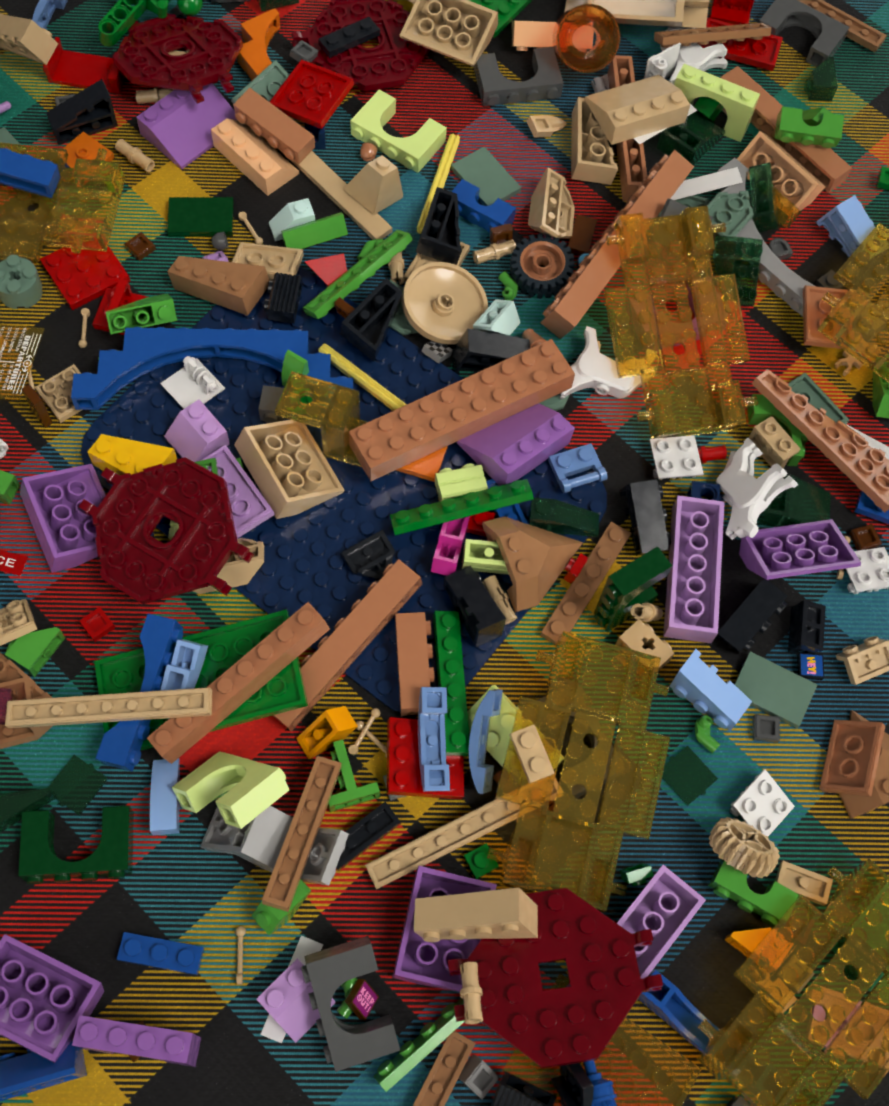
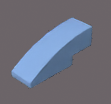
[160,639,208,719]
[150,758,181,836]

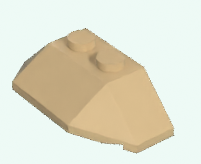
[528,167,575,239]
[193,538,264,594]

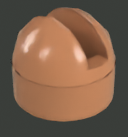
[360,143,378,162]

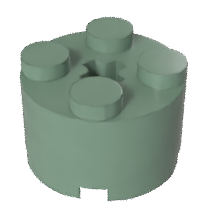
[0,254,43,309]

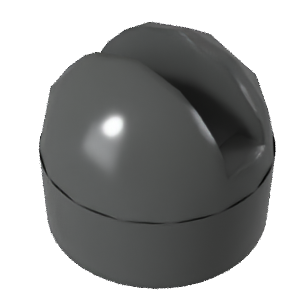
[212,231,229,250]

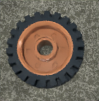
[510,233,574,299]

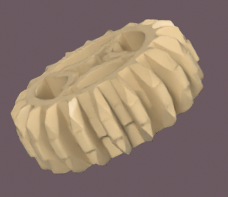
[709,817,780,878]

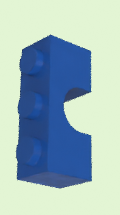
[452,179,516,233]

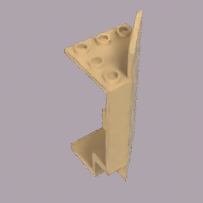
[563,0,710,28]

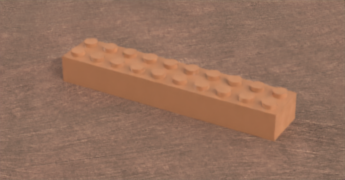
[540,150,694,339]
[349,339,575,481]

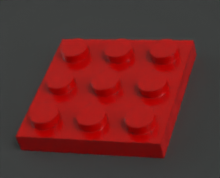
[270,59,354,129]
[39,231,131,310]
[386,717,464,800]

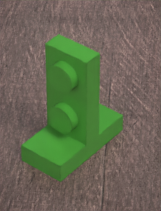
[328,739,380,812]

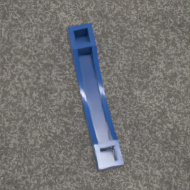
[95,614,183,772]
[638,970,792,1106]

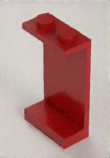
[43,37,126,94]

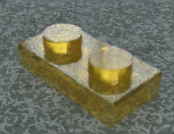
[756,184,802,228]

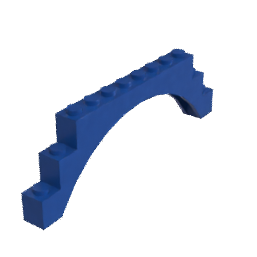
[71,327,353,413]

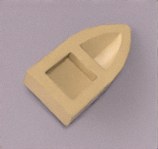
[526,115,567,138]

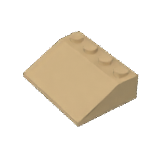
[400,0,498,67]
[585,75,690,145]
[234,418,345,519]

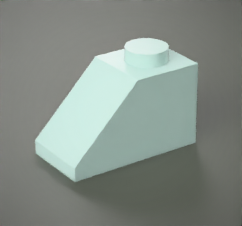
[269,198,315,241]
[473,299,521,336]

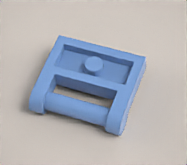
[548,443,608,493]

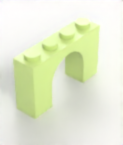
[674,64,760,142]
[350,89,447,173]
[172,751,289,829]

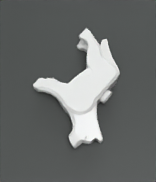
[660,26,728,85]
[559,326,656,399]
[716,438,798,540]

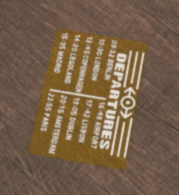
[0,324,45,401]

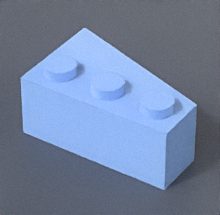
[815,195,888,267]
[669,649,752,731]

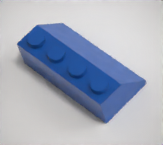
[0,1040,87,1102]

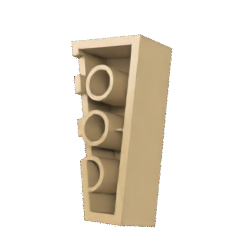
[0,13,58,65]
[571,97,618,185]
[414,888,538,942]

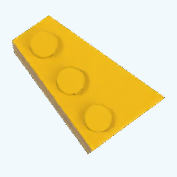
[88,434,177,475]

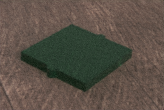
[657,746,718,806]
[45,755,108,816]

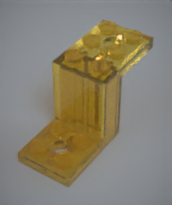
[275,371,390,475]

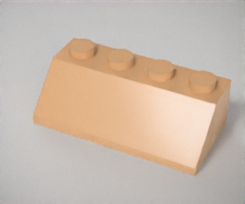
[512,21,594,53]
[211,118,299,196]
[737,131,826,218]

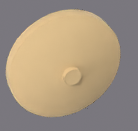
[402,262,488,344]

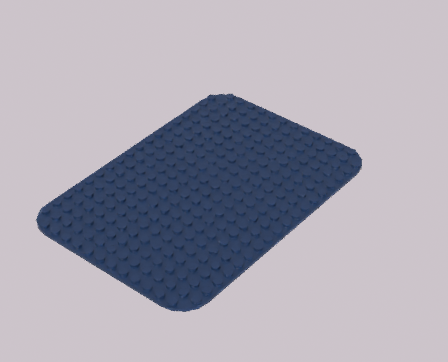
[81,267,607,716]

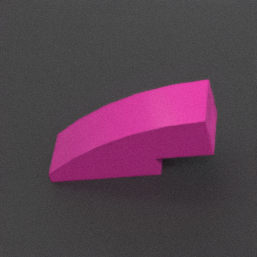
[431,516,470,576]

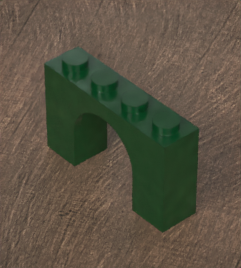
[594,546,673,632]
[18,806,134,885]

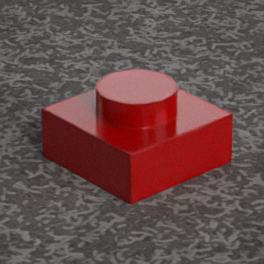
[467,511,495,537]
[563,553,589,584]
[79,607,115,642]

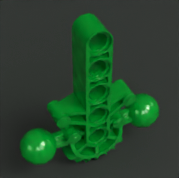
[98,0,203,47]

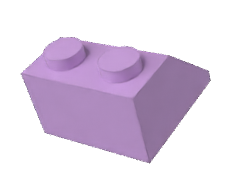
[164,399,230,462]
[257,958,336,1043]

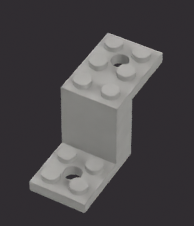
[200,806,349,886]

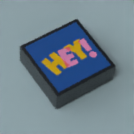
[797,653,825,680]

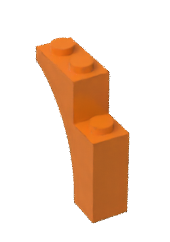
[237,8,280,80]

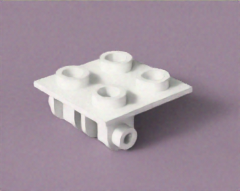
[644,43,681,79]
[160,356,225,409]
[650,435,704,480]
[845,547,889,594]
[730,769,795,836]

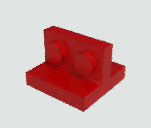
[710,0,754,25]
[92,278,148,335]

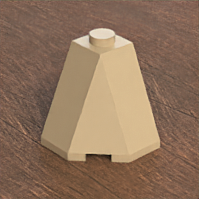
[344,155,403,215]

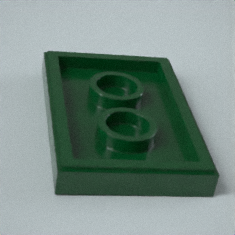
[167,197,234,237]

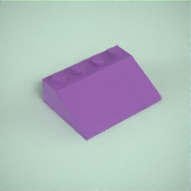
[136,83,237,170]
[457,403,575,486]
[20,464,106,573]
[739,519,861,580]
[392,866,497,992]
[0,934,104,1063]

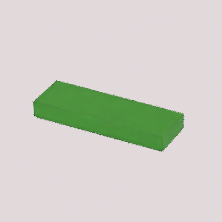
[281,212,348,249]

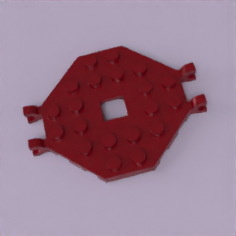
[292,0,430,91]
[113,13,243,104]
[78,457,254,604]
[448,888,663,1069]

